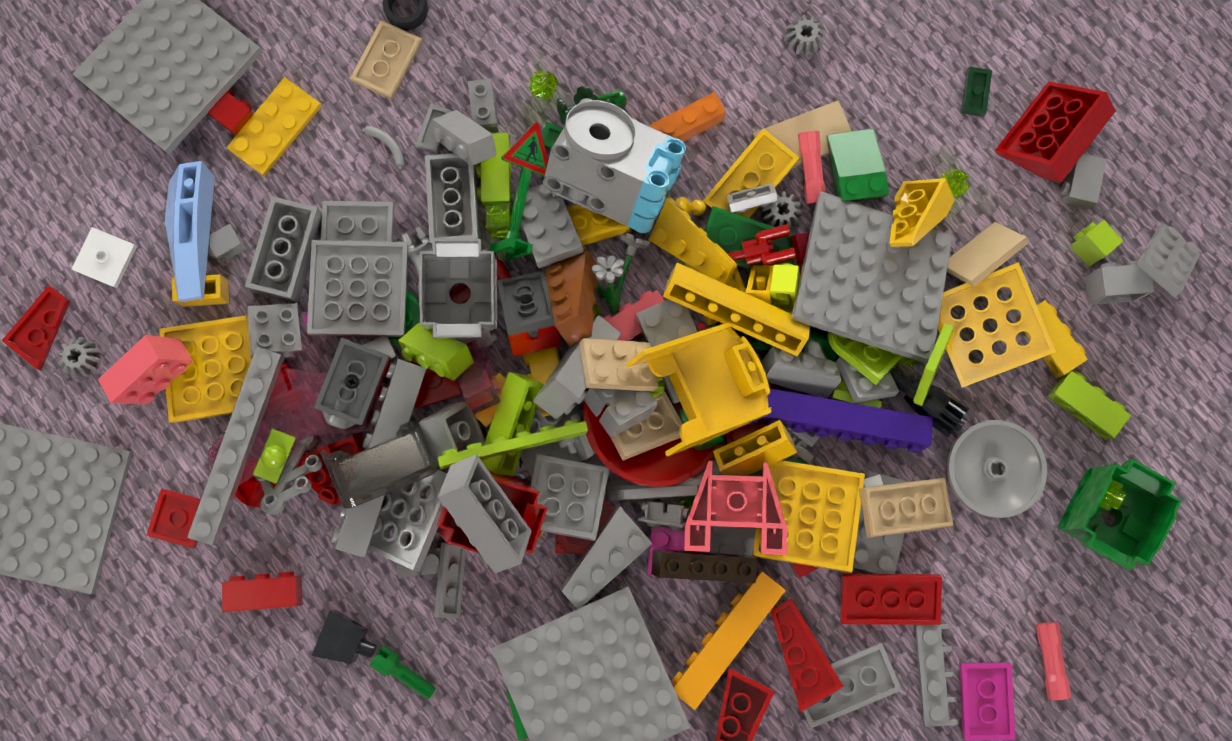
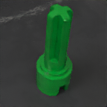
[369,645,436,699]

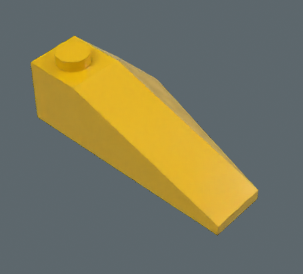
[890,178,955,247]

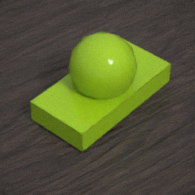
[253,429,296,484]

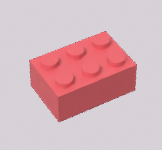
[98,335,193,405]

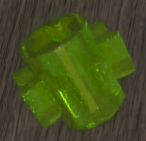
[529,69,558,100]
[940,168,970,198]
[1099,479,1127,511]

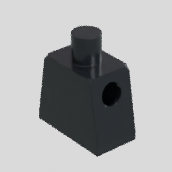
[312,609,377,664]

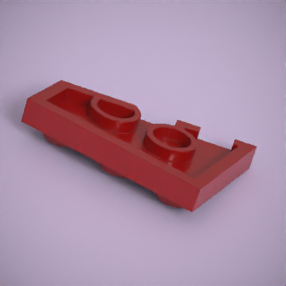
[1,285,70,371]

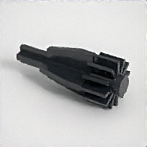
[891,369,970,437]

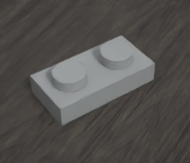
[727,183,778,213]

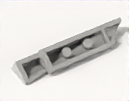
[606,458,723,501]

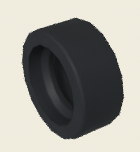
[382,0,428,30]

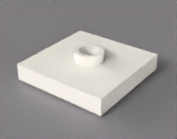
[72,227,137,288]

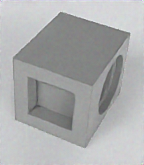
[208,224,247,263]

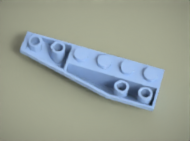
[165,161,215,302]

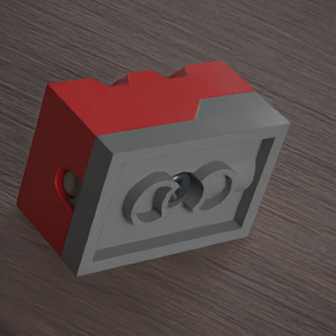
[497,270,561,357]
[314,338,391,430]

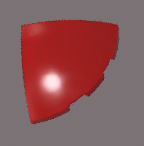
[296,432,366,505]

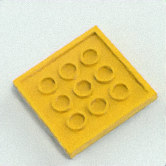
[159,315,267,423]
[752,460,865,573]

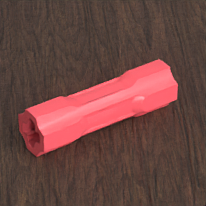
[798,131,826,204]
[1036,622,1072,700]

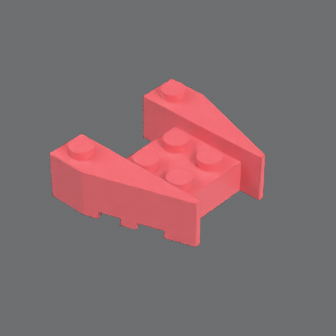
[684,461,788,555]

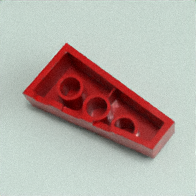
[715,668,775,741]

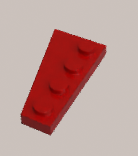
[770,599,844,712]

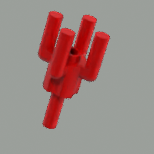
[727,224,796,265]

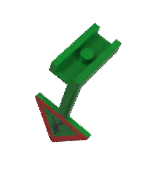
[489,122,549,261]

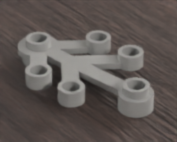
[254,429,322,515]

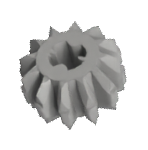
[785,15,825,56]
[761,191,802,230]
[56,337,102,378]

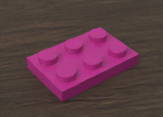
[959,662,1015,740]

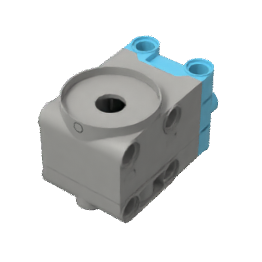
[543,98,686,233]

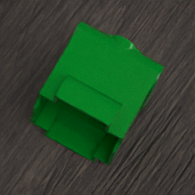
[1058,459,1182,570]

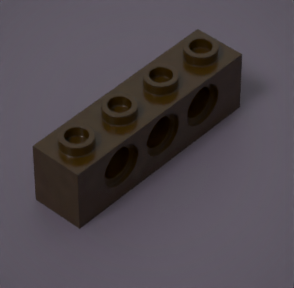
[651,549,757,583]

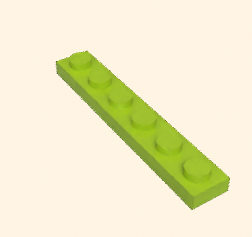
[438,419,588,470]

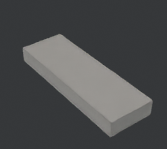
[434,543,466,619]

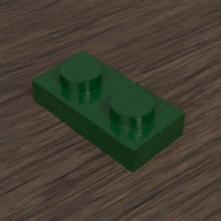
[961,66,992,117]

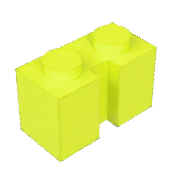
[770,263,800,313]

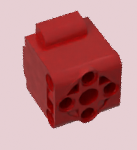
[436,469,548,554]

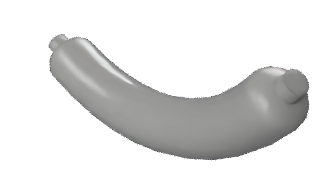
[362,126,404,169]

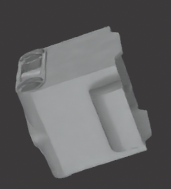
[419,239,497,338]

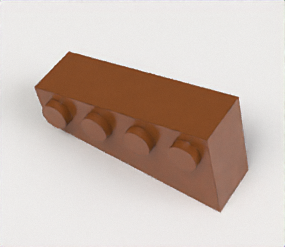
[545,248,598,346]

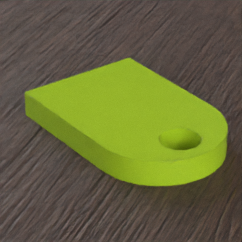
[828,332,902,385]

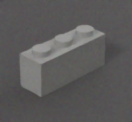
[433,110,496,166]
[761,346,841,399]

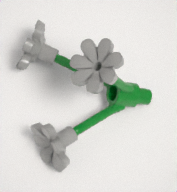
[582,233,650,313]

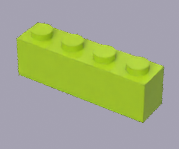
[481,372,544,476]

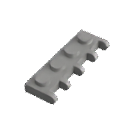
[914,623,959,727]

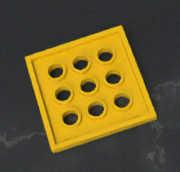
[938,262,1056,388]

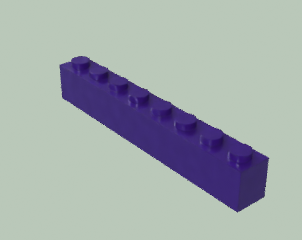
[748,389,933,453]

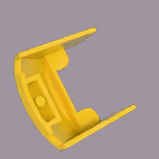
[625,322,771,456]

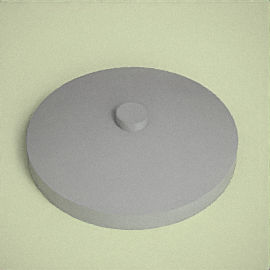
[947,420,1047,518]

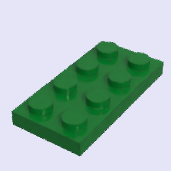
[704,206,795,269]

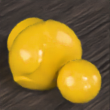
[675,197,706,216]

